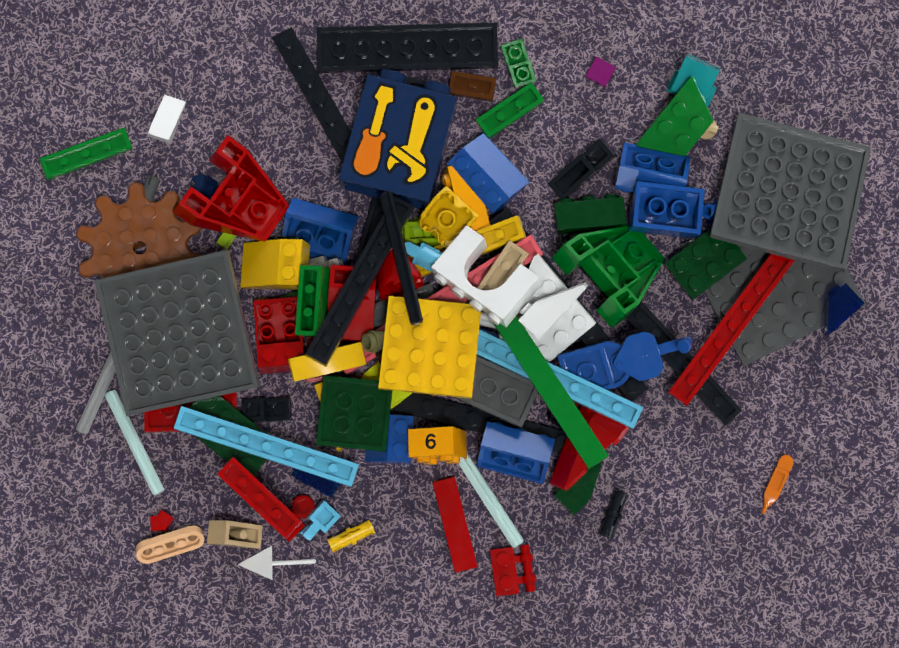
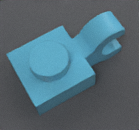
[300,500,341,541]

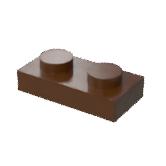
[449,71,497,102]

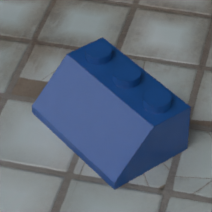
[447,133,530,214]
[615,142,691,193]
[628,181,705,239]
[281,198,359,266]
[477,421,555,484]

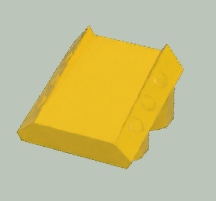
[418,186,479,248]

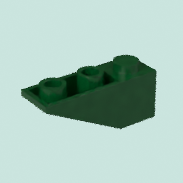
[554,450,606,517]

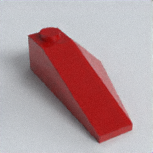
[549,406,629,491]

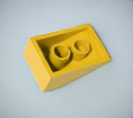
[240,239,310,290]

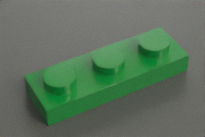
[476,82,544,139]

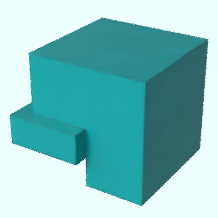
[666,54,721,108]

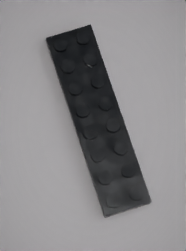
[317,22,498,73]

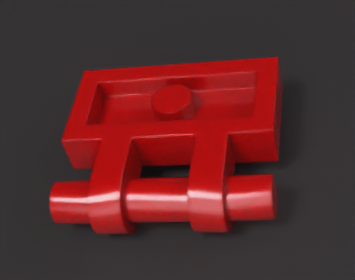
[490,545,537,597]

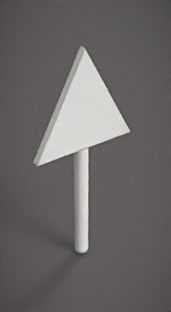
[238,546,316,580]

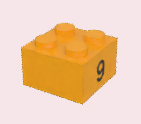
[408,426,467,465]

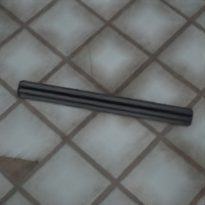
[380,191,423,325]

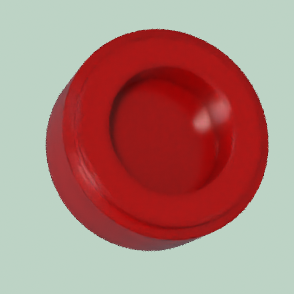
[292,495,315,519]

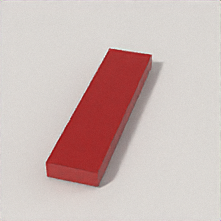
[432,477,478,573]

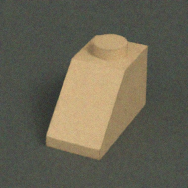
[207,520,263,549]

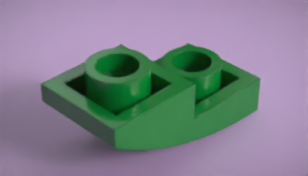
[500,39,536,88]

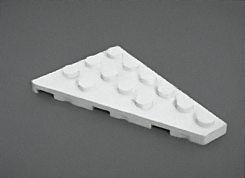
[489,254,596,363]

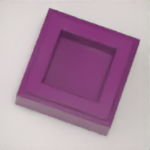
[585,57,616,88]

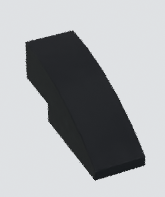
[548,138,618,199]

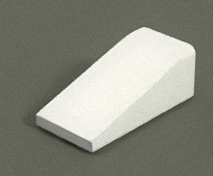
[148,95,186,144]

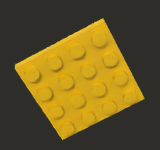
[378,296,481,399]

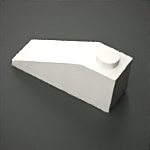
[518,282,588,339]

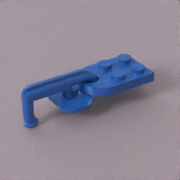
[557,332,693,390]

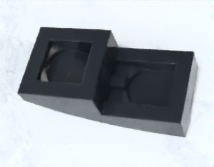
[241,397,292,423]

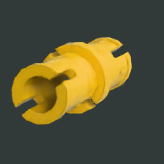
[327,520,375,553]

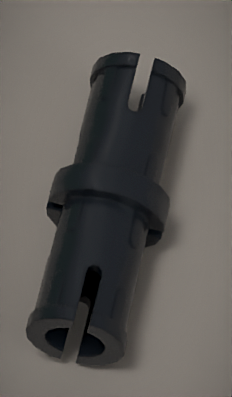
[598,490,628,539]

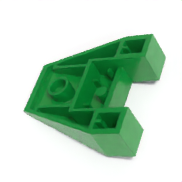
[552,226,665,328]

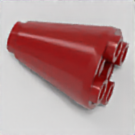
[378,249,424,300]

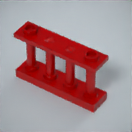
[217,457,306,542]

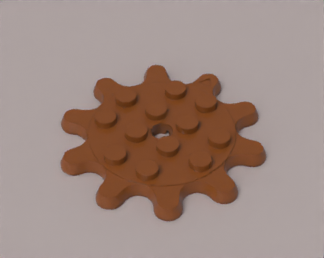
[76,182,202,278]

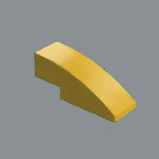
[288,342,366,382]

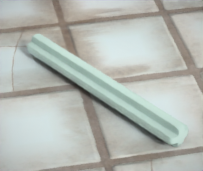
[105,390,164,495]
[458,453,524,548]

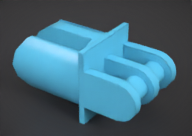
[405,242,443,272]

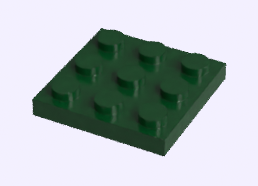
[316,375,393,452]

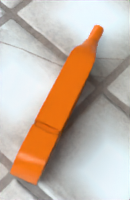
[761,455,794,514]

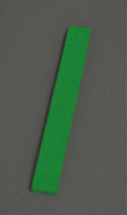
[487,314,609,469]

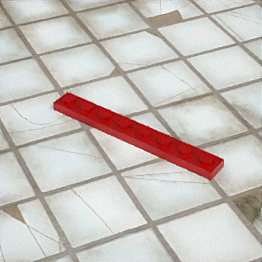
[668,254,795,407]

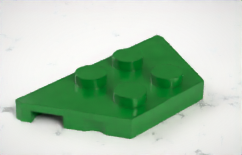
[636,75,714,156]

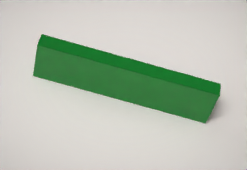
[39,127,133,180]

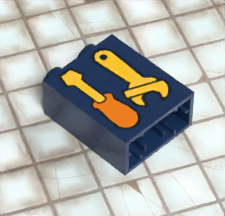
[339,69,457,210]

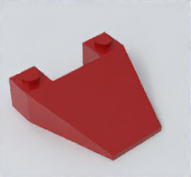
[172,135,289,242]

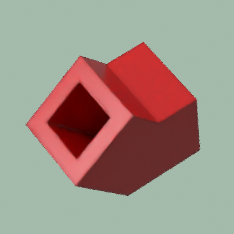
[150,510,175,532]

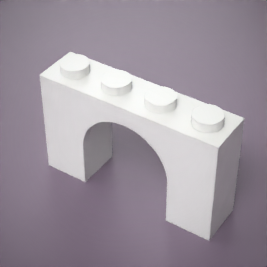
[431,225,541,327]

